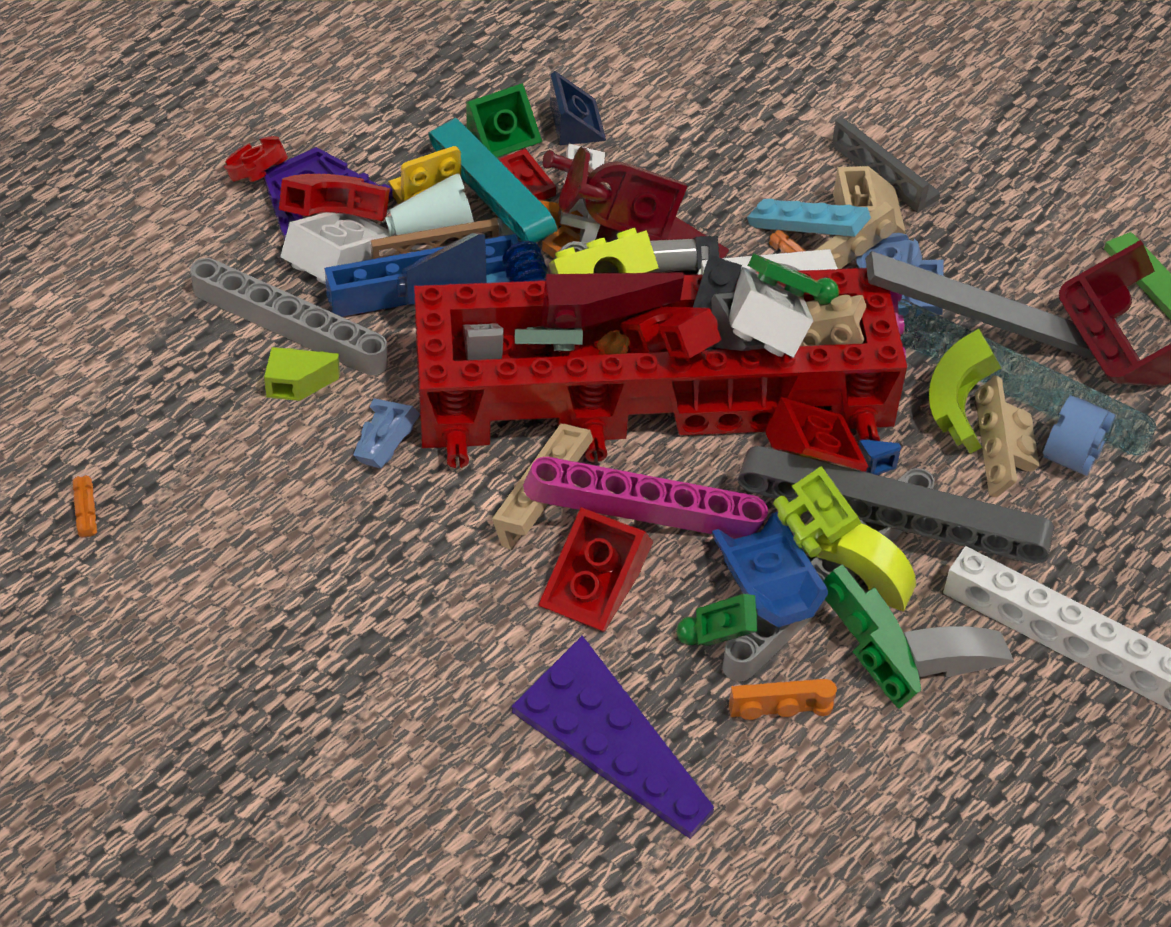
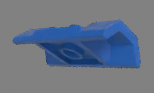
[712,512,828,627]

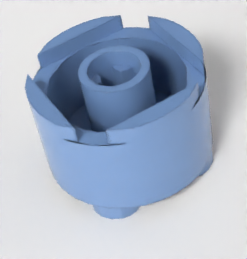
[1043,395,1116,476]

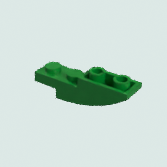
[823,564,921,709]

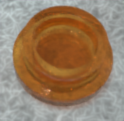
[597,330,630,355]

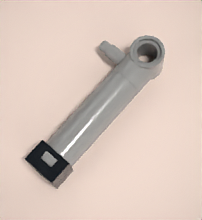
[554,236,719,273]

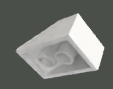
[280,212,395,285]
[729,267,814,357]

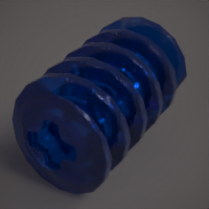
[502,241,549,282]

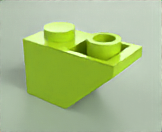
[264,347,340,401]

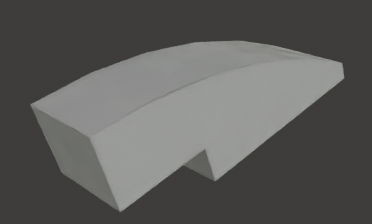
[904,626,1014,678]

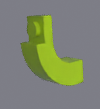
[929,329,1002,454]

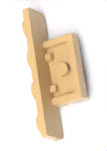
[975,375,1039,498]

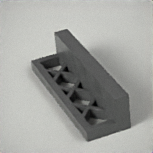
[832,117,941,213]

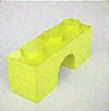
[548,228,659,274]

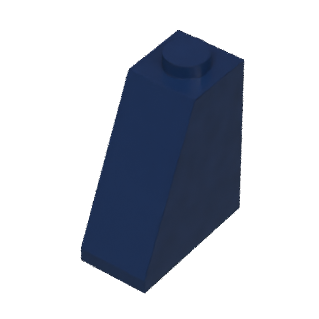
[397,233,487,305]

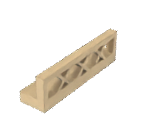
[492,424,593,550]

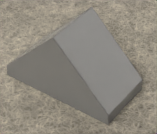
[462,323,503,360]

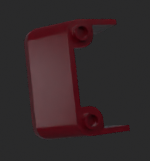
[1059,240,1171,387]

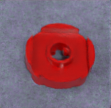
[224,136,288,182]

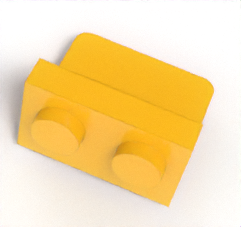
[388,146,461,204]

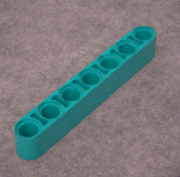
[428,118,557,247]

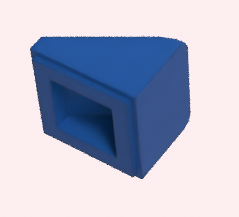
[858,440,901,475]

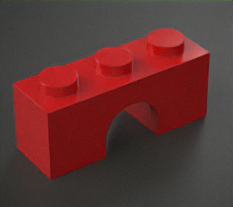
[620,306,722,358]

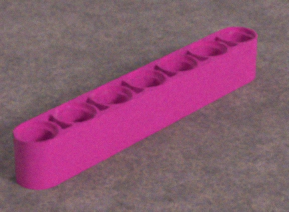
[523,457,768,539]

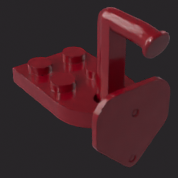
[542,147,688,241]

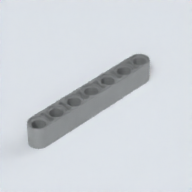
[190,258,388,375]

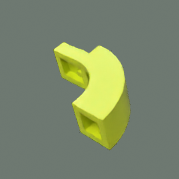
[803,523,916,612]

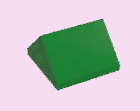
[466,83,542,158]

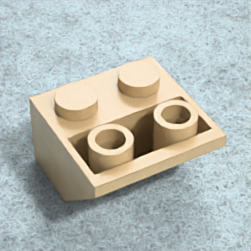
[833,166,905,234]

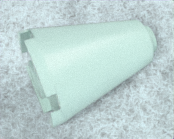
[385,173,474,238]

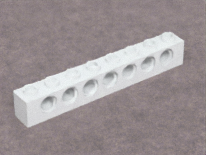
[943,546,1171,710]

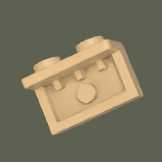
[800,295,867,346]

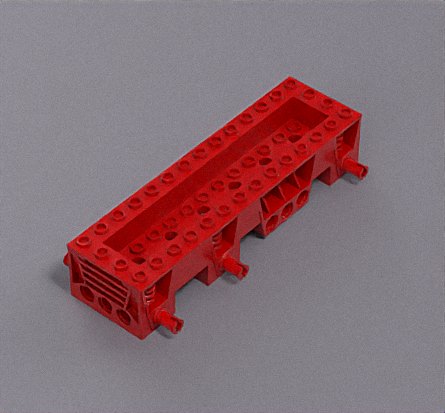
[414,268,908,468]

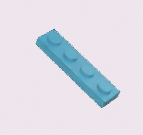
[747,199,871,237]

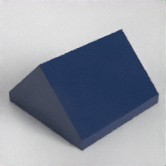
[550,71,606,146]

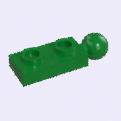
[747,253,839,305]
[676,594,757,646]

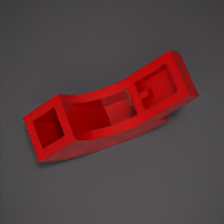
[279,174,390,221]

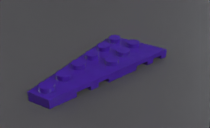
[512,635,714,839]

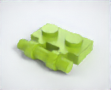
[773,466,861,557]

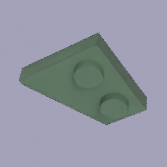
[515,325,583,351]

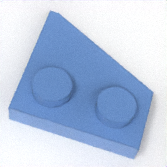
[353,398,420,468]

